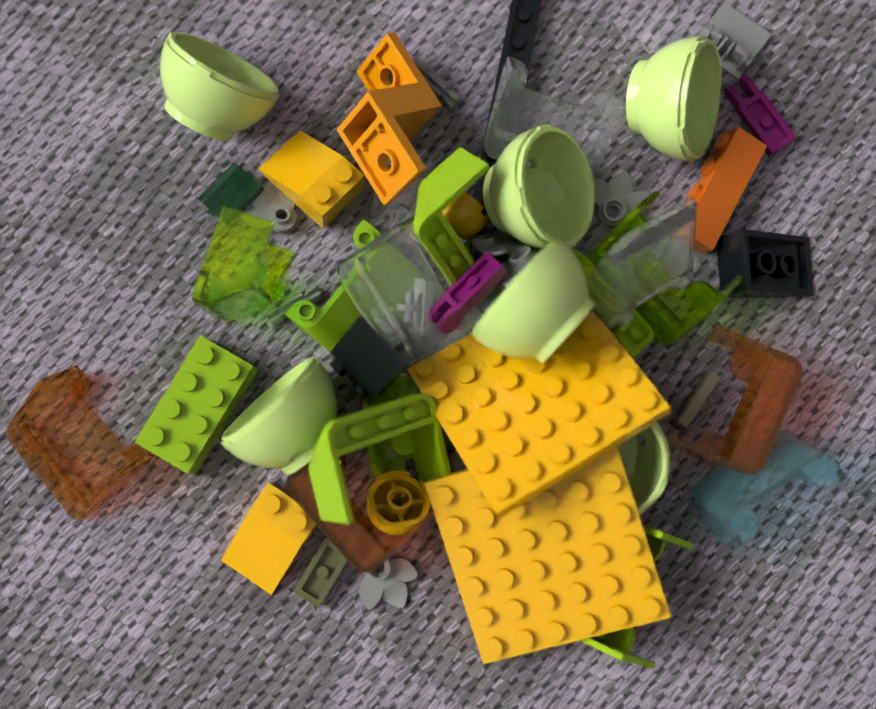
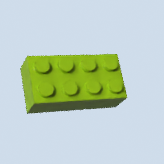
[135,335,259,474]

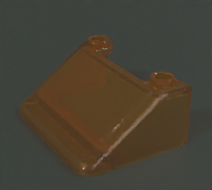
[7,365,154,520]

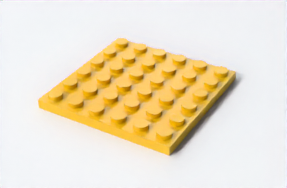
[406,309,671,518]
[424,446,671,664]

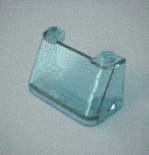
[689,431,846,548]

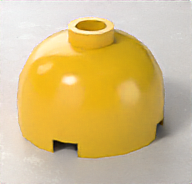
[442,192,490,240]
[367,470,431,536]

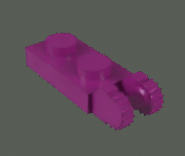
[723,75,797,157]
[428,251,509,334]

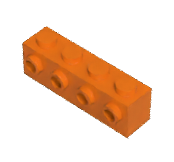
[670,127,767,252]

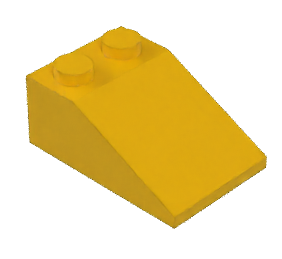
[258,130,365,229]
[221,482,321,595]

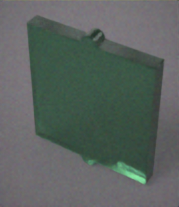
[198,162,265,226]

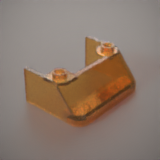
[666,325,803,475]
[286,455,437,573]

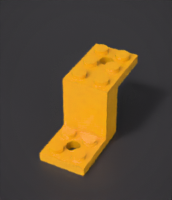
[336,32,442,206]

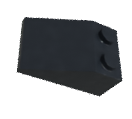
[717,229,814,299]
[329,315,406,403]

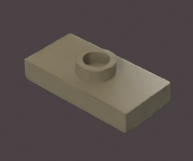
[672,371,721,430]

